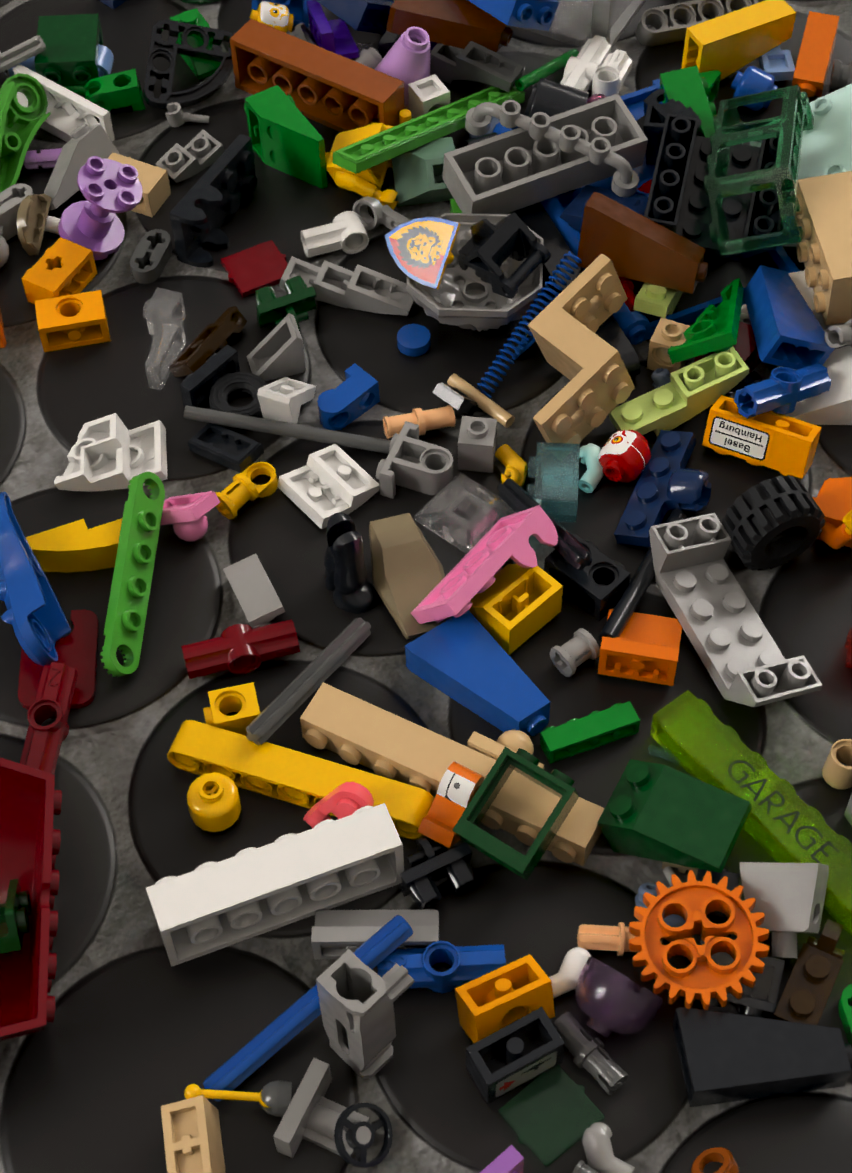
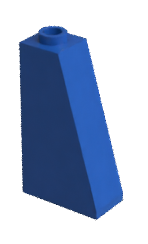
[744,265,835,370]
[405,610,551,736]

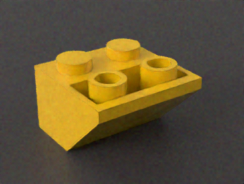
[469,564,563,655]

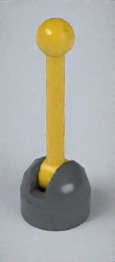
[184,1080,292,1117]

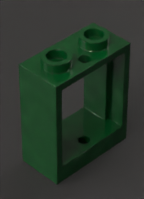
[452,747,579,881]

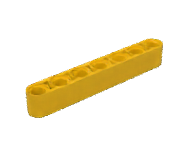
[167,720,435,840]

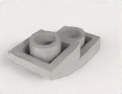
[155,130,225,183]
[223,553,285,628]

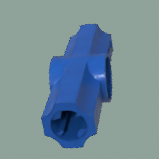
[734,363,832,419]
[377,941,506,993]

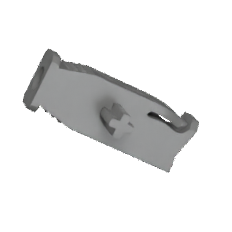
[316,949,415,1079]

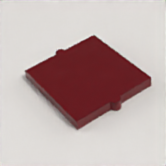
[221,240,288,298]

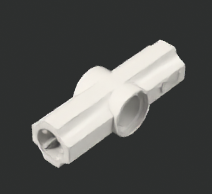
[560,35,611,92]

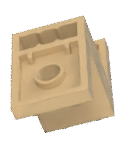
[528,253,635,460]

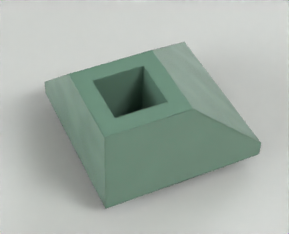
[391,137,455,207]

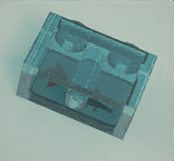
[527,442,580,522]

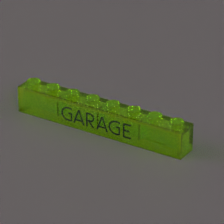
[650,690,852,936]

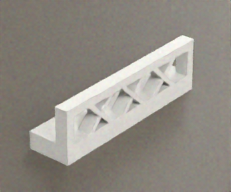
[13,64,115,142]

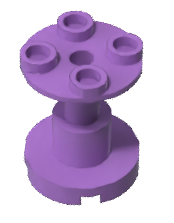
[58,156,143,260]

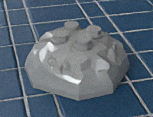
[406,213,544,331]

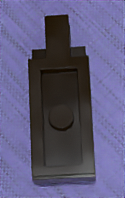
[169,306,247,378]
[772,919,845,1026]

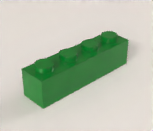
[540,701,640,764]

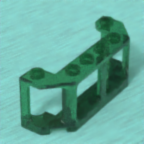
[704,85,814,256]

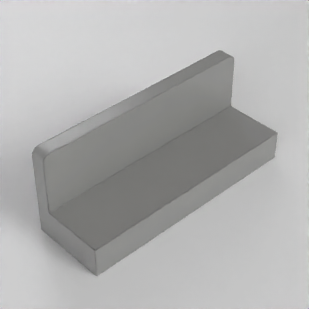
[311,909,439,959]

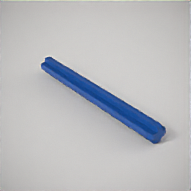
[203,915,413,1102]

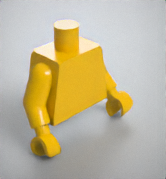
[325,122,398,210]

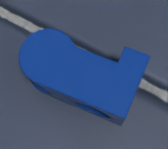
[317,363,380,431]

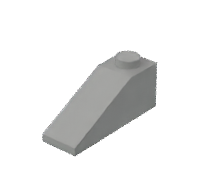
[43,124,120,210]

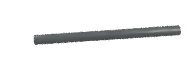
[184,405,391,454]

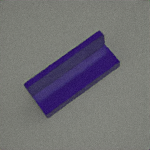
[306,0,359,59]

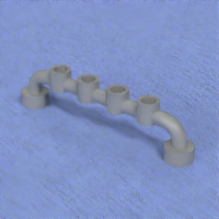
[465,100,639,197]

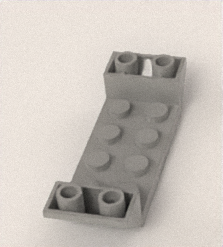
[649,512,823,707]

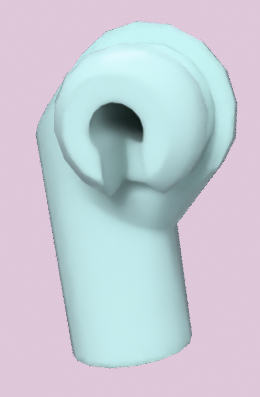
[577,443,604,493]

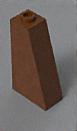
[386,0,514,53]
[576,192,709,294]

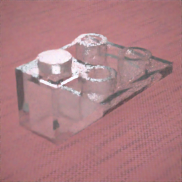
[415,472,516,554]

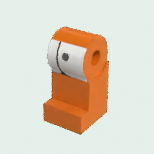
[417,762,484,848]

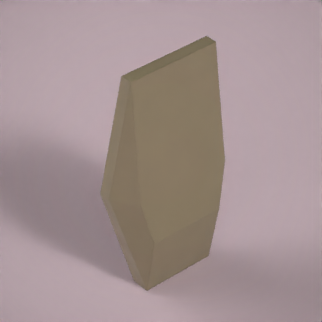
[369,513,453,640]

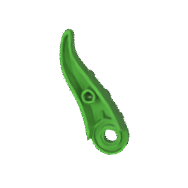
[0,73,51,192]

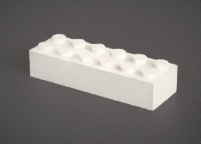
[146,803,404,967]

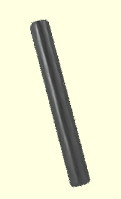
[246,617,371,745]

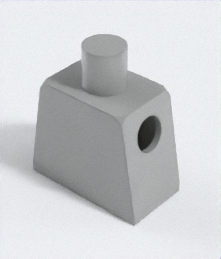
[740,862,829,958]

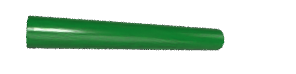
[515,48,579,91]

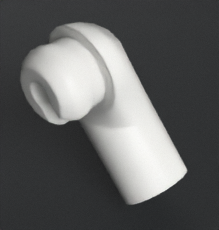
[549,947,592,999]

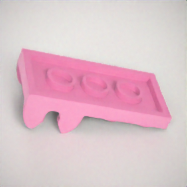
[411,505,558,624]

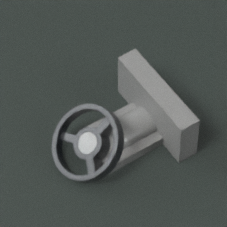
[273,1058,393,1168]

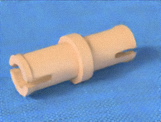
[383,405,456,439]

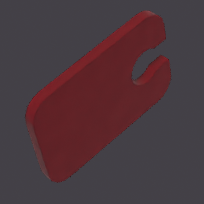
[18,609,99,710]

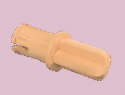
[577,922,662,956]

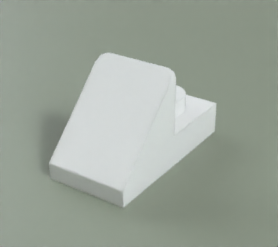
[257,377,316,424]

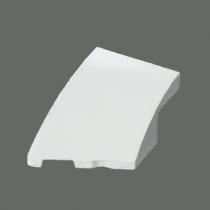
[54,413,167,492]

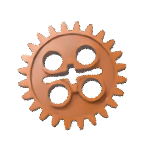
[629,870,769,1011]

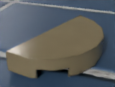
[16,194,51,255]

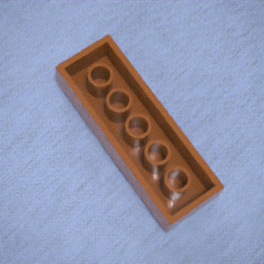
[230,19,405,132]

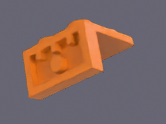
[598,609,682,686]

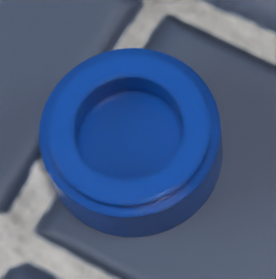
[397,324,431,357]

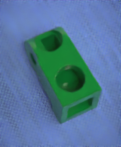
[84,68,145,111]

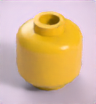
[187,772,241,832]

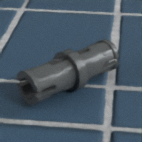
[553,1012,629,1095]

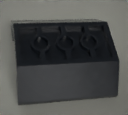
[644,113,797,261]

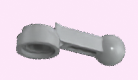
[352,196,410,230]

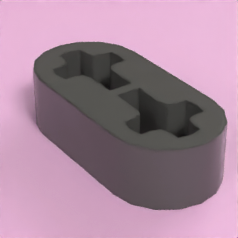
[130,229,173,284]

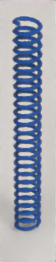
[477,251,582,398]

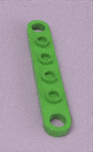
[100,472,165,677]

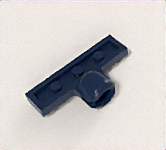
[614,430,712,547]

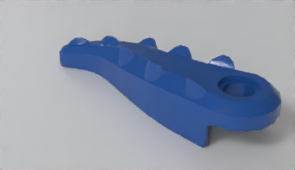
[0,492,71,666]

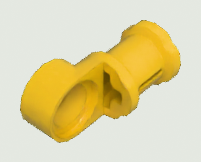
[215,462,278,519]

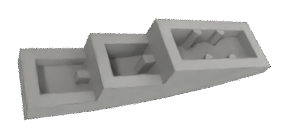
[279,256,414,316]

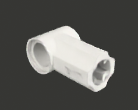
[591,49,633,102]
[300,211,369,258]

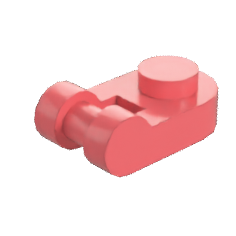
[303,782,374,828]

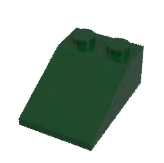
[597,759,752,873]

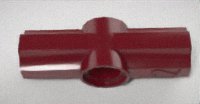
[181,619,300,679]
[20,662,78,774]

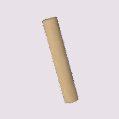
[447,373,515,428]

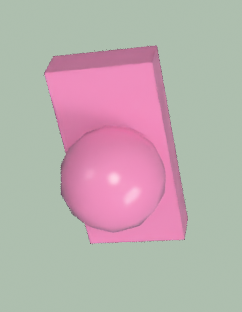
[160,491,220,542]

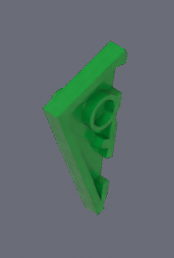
[668,278,744,364]

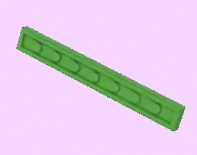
[333,86,525,174]

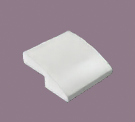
[277,444,380,529]

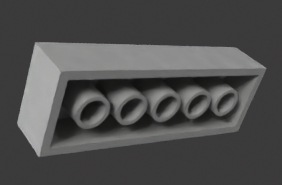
[442,93,648,214]

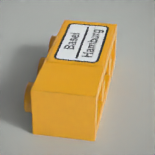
[702,395,822,479]

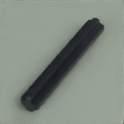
[497,479,593,570]

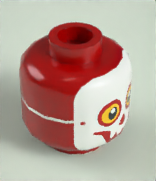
[598,430,651,483]

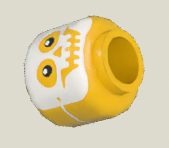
[250,1,294,33]

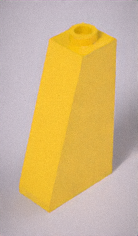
[681,0,796,81]

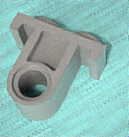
[376,421,454,499]

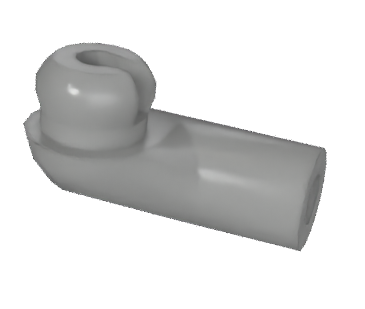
[582,1122,635,1173]

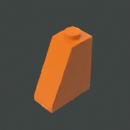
[791,11,840,97]

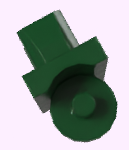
[255,276,316,331]

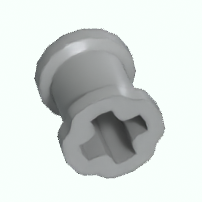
[549,628,600,677]

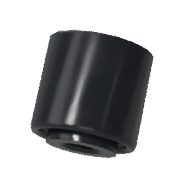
[525,78,589,118]

